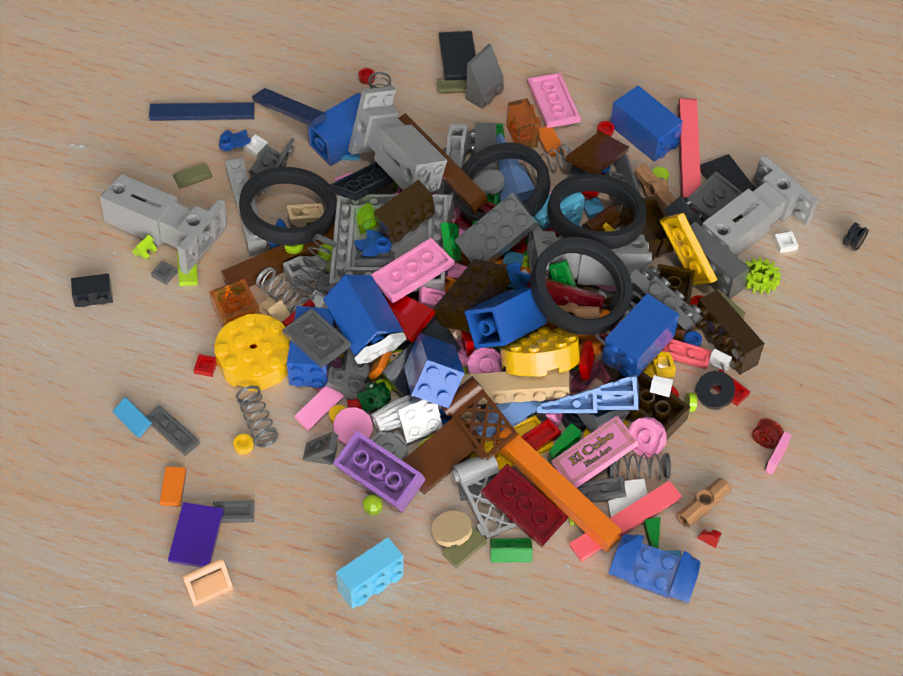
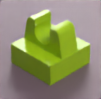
[131,235,157,260]

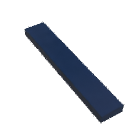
[252,88,327,127]
[149,102,255,121]

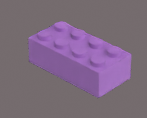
[333,431,426,513]

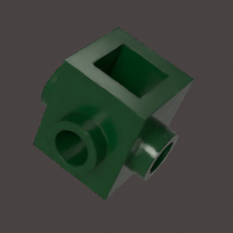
[357,381,391,411]

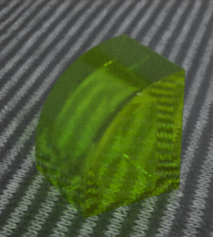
[356,202,377,235]

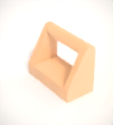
[182,558,233,606]

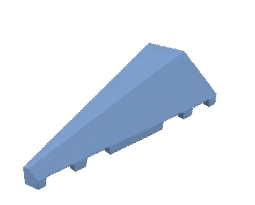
[496,134,535,202]
[537,375,639,413]
[475,400,550,442]

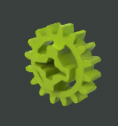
[745,257,781,295]

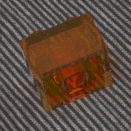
[506,98,541,148]
[209,278,260,327]

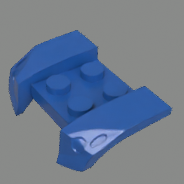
[608,534,701,603]

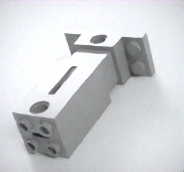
[348,86,447,192]
[702,156,819,256]
[100,174,227,274]
[527,226,652,286]

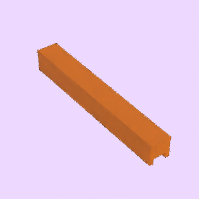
[493,428,622,552]

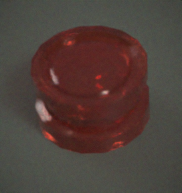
[752,418,784,449]

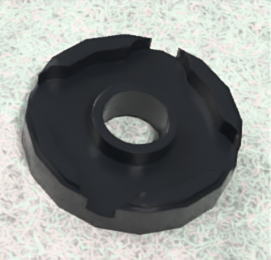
[696,371,736,410]

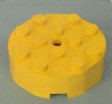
[214,314,290,391]
[500,327,580,376]

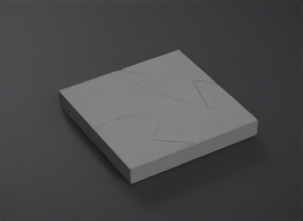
[329,194,449,292]

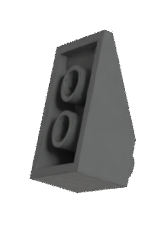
[466,44,504,109]

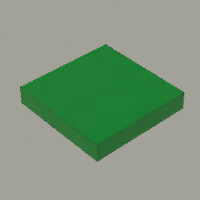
[440,222,463,262]

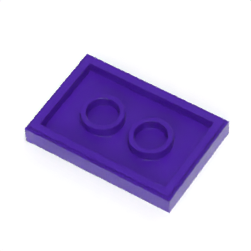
[168,502,224,567]

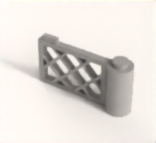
[451,456,518,540]

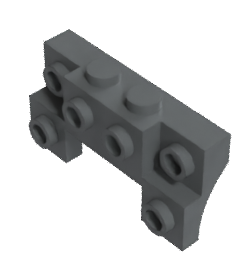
[630,265,703,330]
[325,323,371,400]

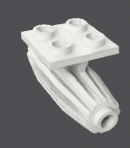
[371,394,442,443]

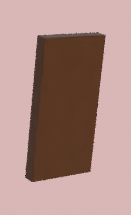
[565,131,629,174]
[402,416,481,495]

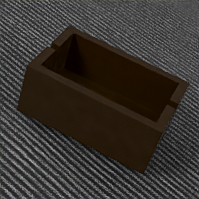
[373,180,435,244]
[619,196,674,256]

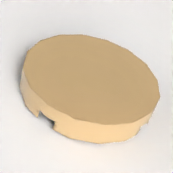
[431,511,473,547]

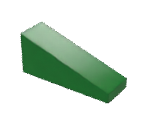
[643,517,661,549]

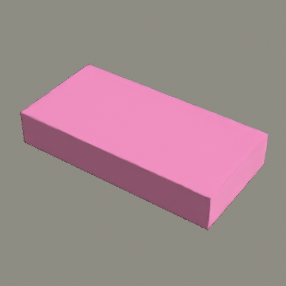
[765,432,791,474]

